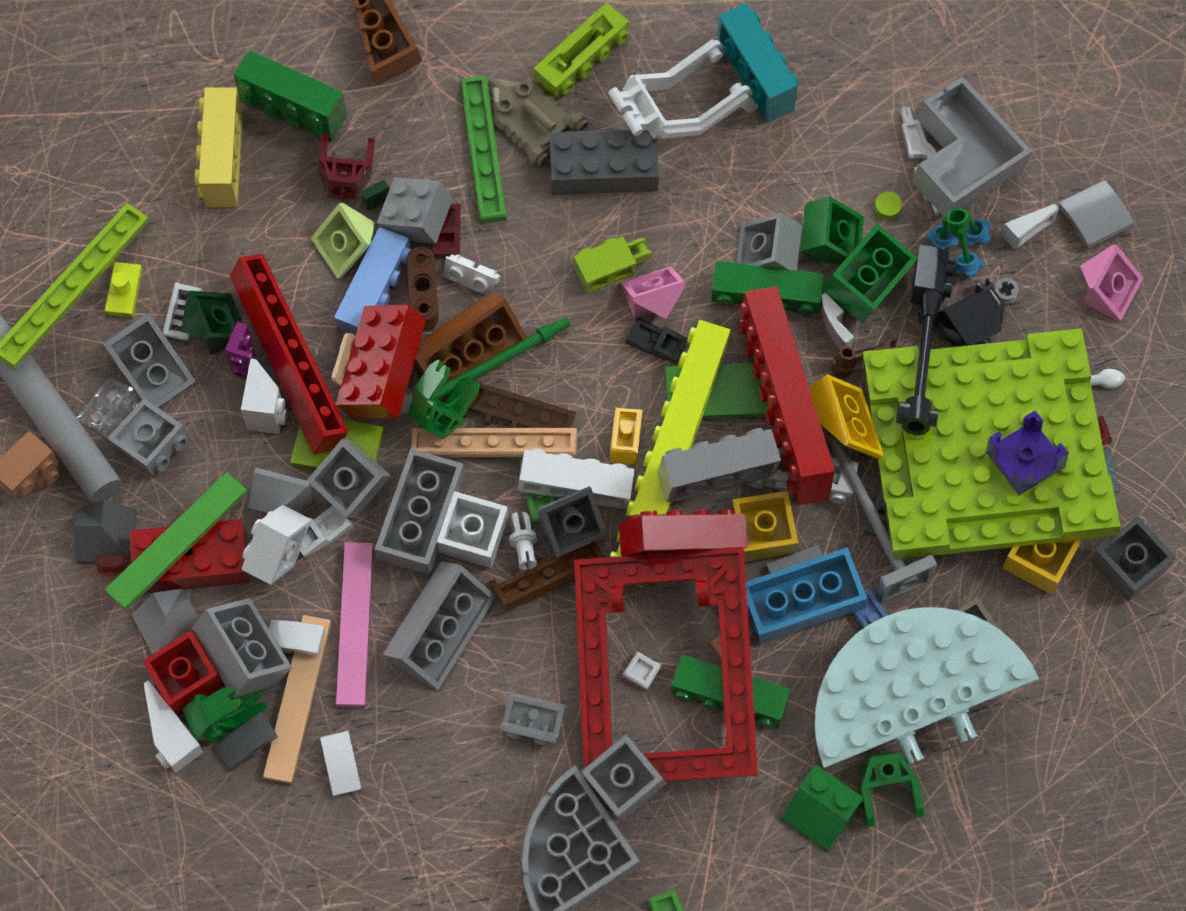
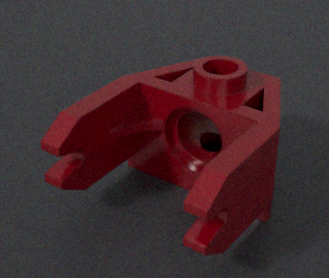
[318,133,375,199]

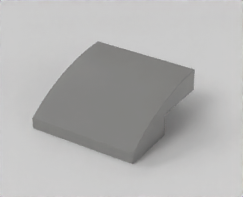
[1059,180,1135,248]

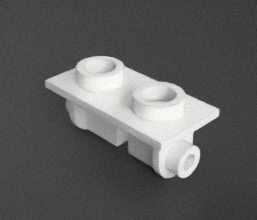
[442,254,501,295]

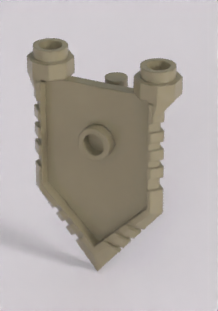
[490,78,589,167]

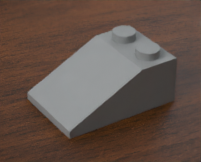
[102,313,196,407]

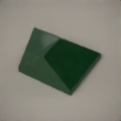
[181,291,243,355]

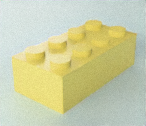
[195,87,243,207]

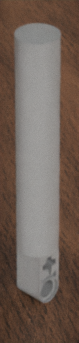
[0,315,123,504]

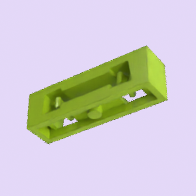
[533,2,629,100]

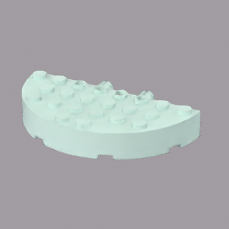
[815,607,1039,769]

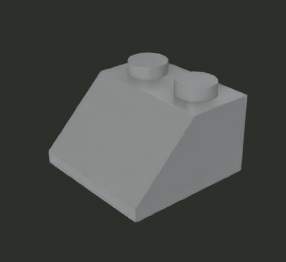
[736,213,802,270]

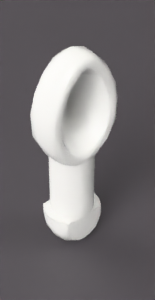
[1090,369,1125,389]

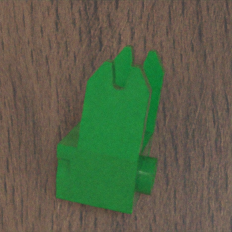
[408,360,480,439]
[182,688,267,743]
[858,752,925,827]

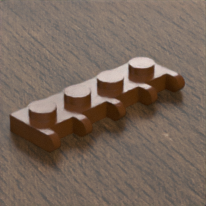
[463,382,576,428]
[489,542,605,612]

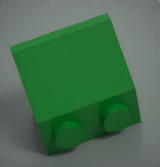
[800,196,864,264]
[780,764,863,852]

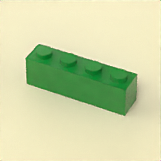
[711,261,824,315]
[670,654,791,729]

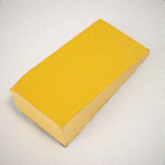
[610,407,643,465]

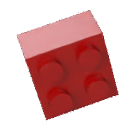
[143,630,226,716]

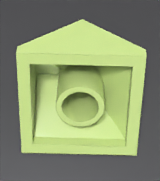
[311,203,375,279]

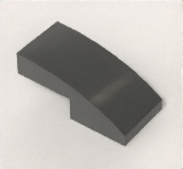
[215,711,278,772]

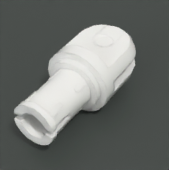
[509,512,537,570]

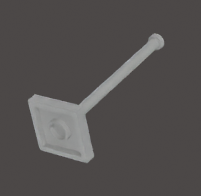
[824,433,937,604]

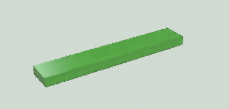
[460,76,507,223]
[105,472,248,611]

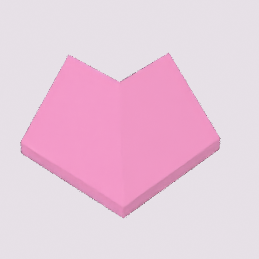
[1080,245,1144,321]
[620,266,686,319]

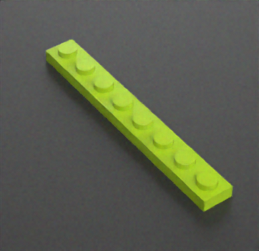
[0,203,148,371]

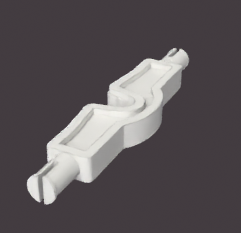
[899,107,942,216]

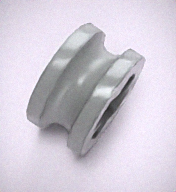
[994,278,1019,305]

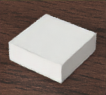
[622,651,662,691]

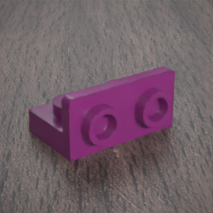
[225,321,255,379]

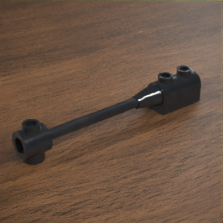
[896,244,955,435]

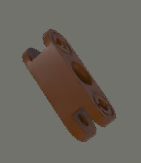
[407,246,439,331]

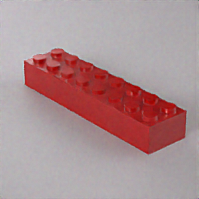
[738,286,835,506]

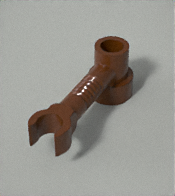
[831,337,898,377]

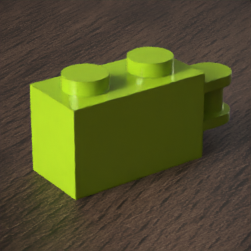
[574,236,653,294]

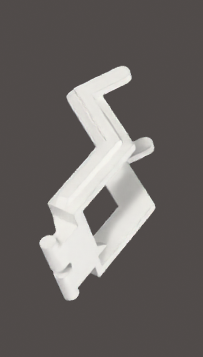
[608,39,759,139]

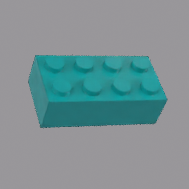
[717,2,799,123]

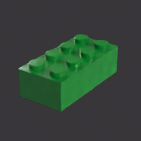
[234,50,347,142]

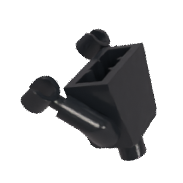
[918,278,1005,347]

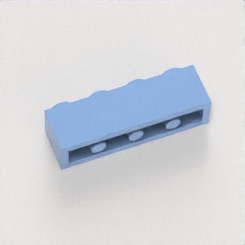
[334,227,412,336]

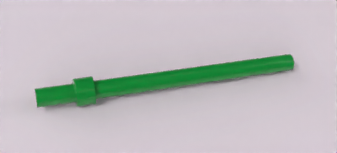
[435,316,571,400]

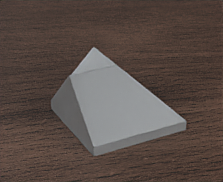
[248,468,315,513]
[132,589,199,654]

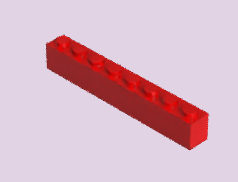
[230,254,348,454]

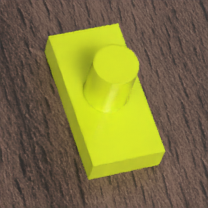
[105,262,143,318]

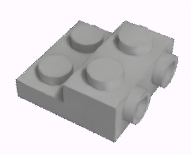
[107,399,189,476]

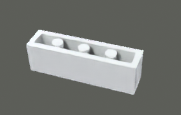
[517,449,634,510]

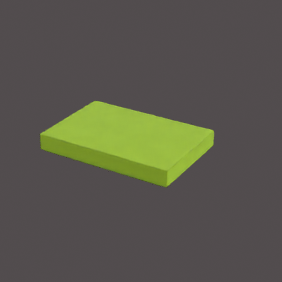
[290,419,384,470]

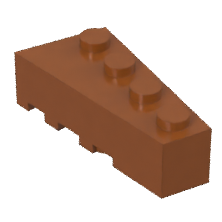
[353,0,423,85]

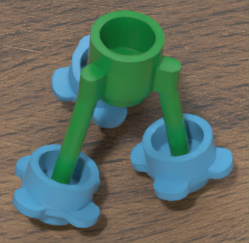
[927,208,991,277]

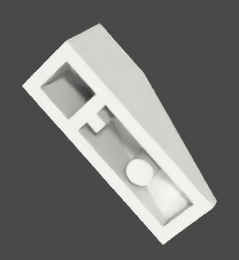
[144,680,203,773]

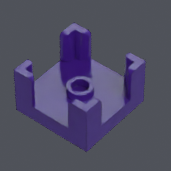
[986,411,1069,495]

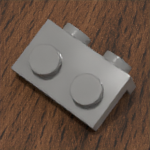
[500,692,566,745]

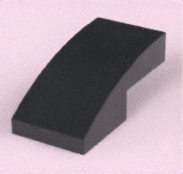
[624,317,688,363]

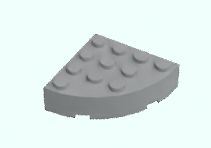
[522,766,640,911]

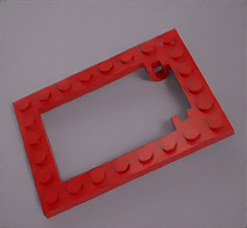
[574,547,759,787]

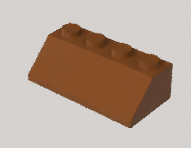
[413,291,527,402]

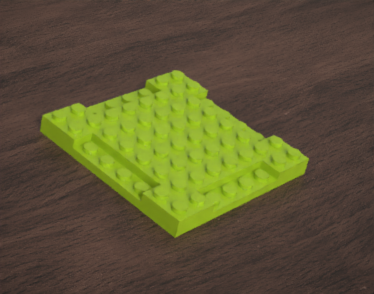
[862,328,1120,560]

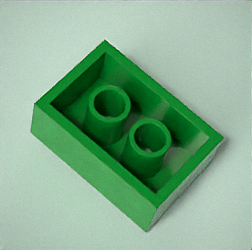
[821,223,918,323]

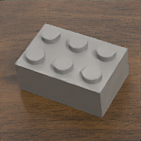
[191,598,291,698]

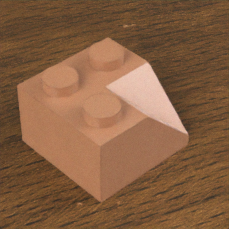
[0,431,62,500]

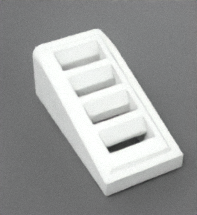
[1002,204,1058,250]
[163,283,204,342]

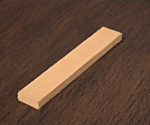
[411,428,578,457]
[263,615,331,785]

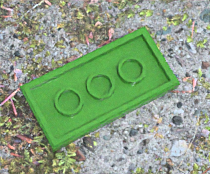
[665,363,767,419]

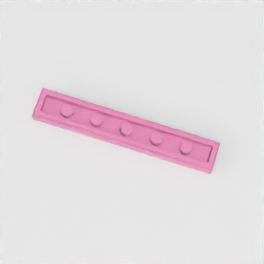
[336,542,373,708]

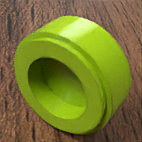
[875,192,902,220]

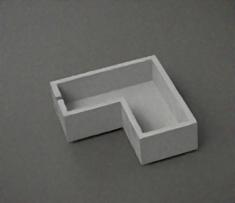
[912,76,1032,217]

